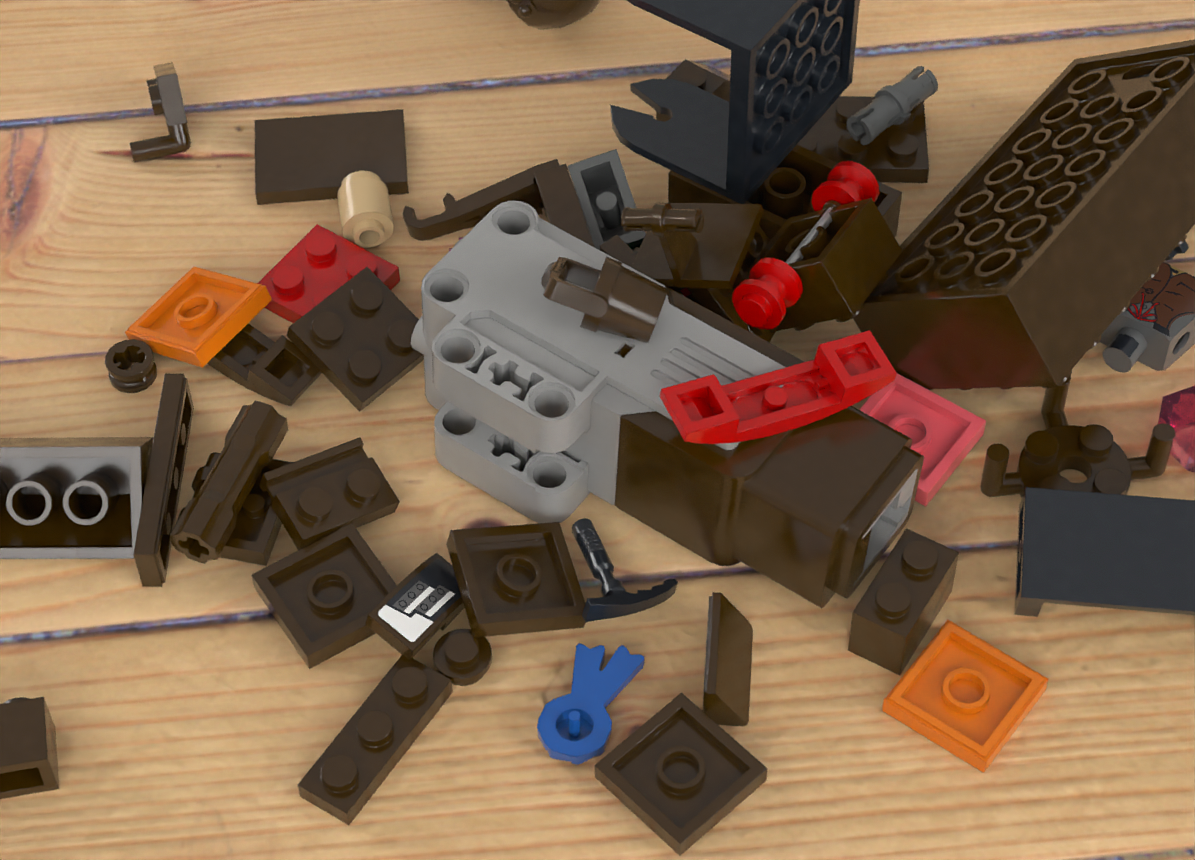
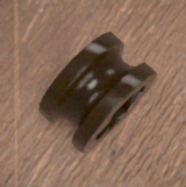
[105,339,157,393]

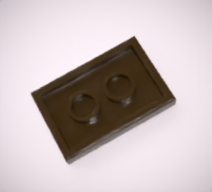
[255,109,409,205]

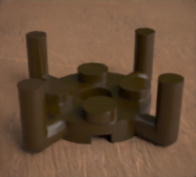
[980,376,1176,498]

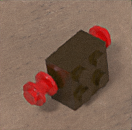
[732,161,902,332]

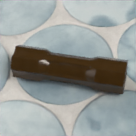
[170,401,288,564]

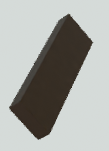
[133,374,194,587]

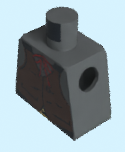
[1100,262,1195,373]

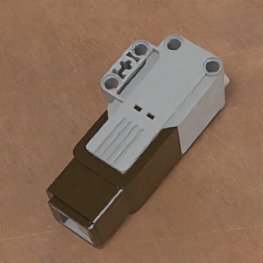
[411,201,924,608]

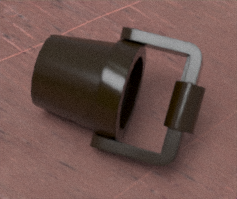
[541,257,668,343]

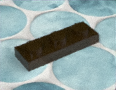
[298,655,453,825]

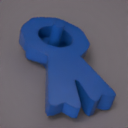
[537,643,645,765]

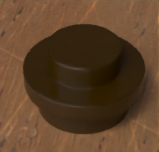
[433,629,492,686]

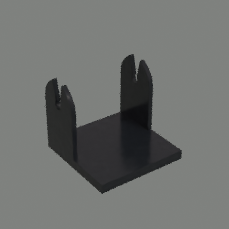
[610,0,860,204]

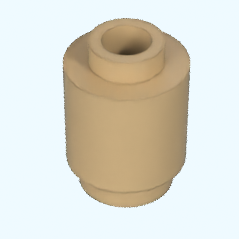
[337,171,394,248]

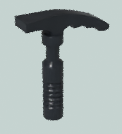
[572,518,678,622]

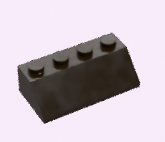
[0,437,153,559]

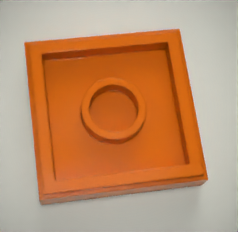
[125,267,272,368]
[882,619,1049,773]

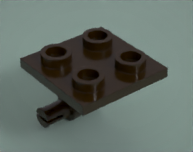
[621,203,764,289]

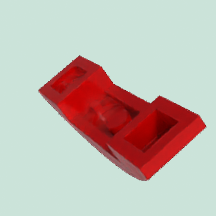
[659,330,897,444]

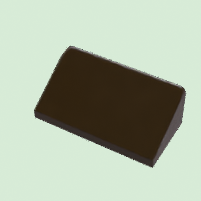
[703,592,753,726]

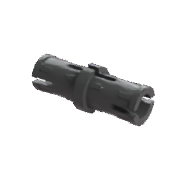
[847,66,938,145]

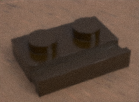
[259,437,400,550]

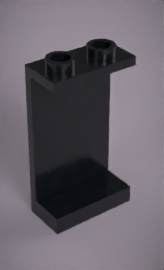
[1014,487,1195,617]

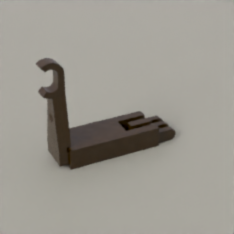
[403,159,595,248]

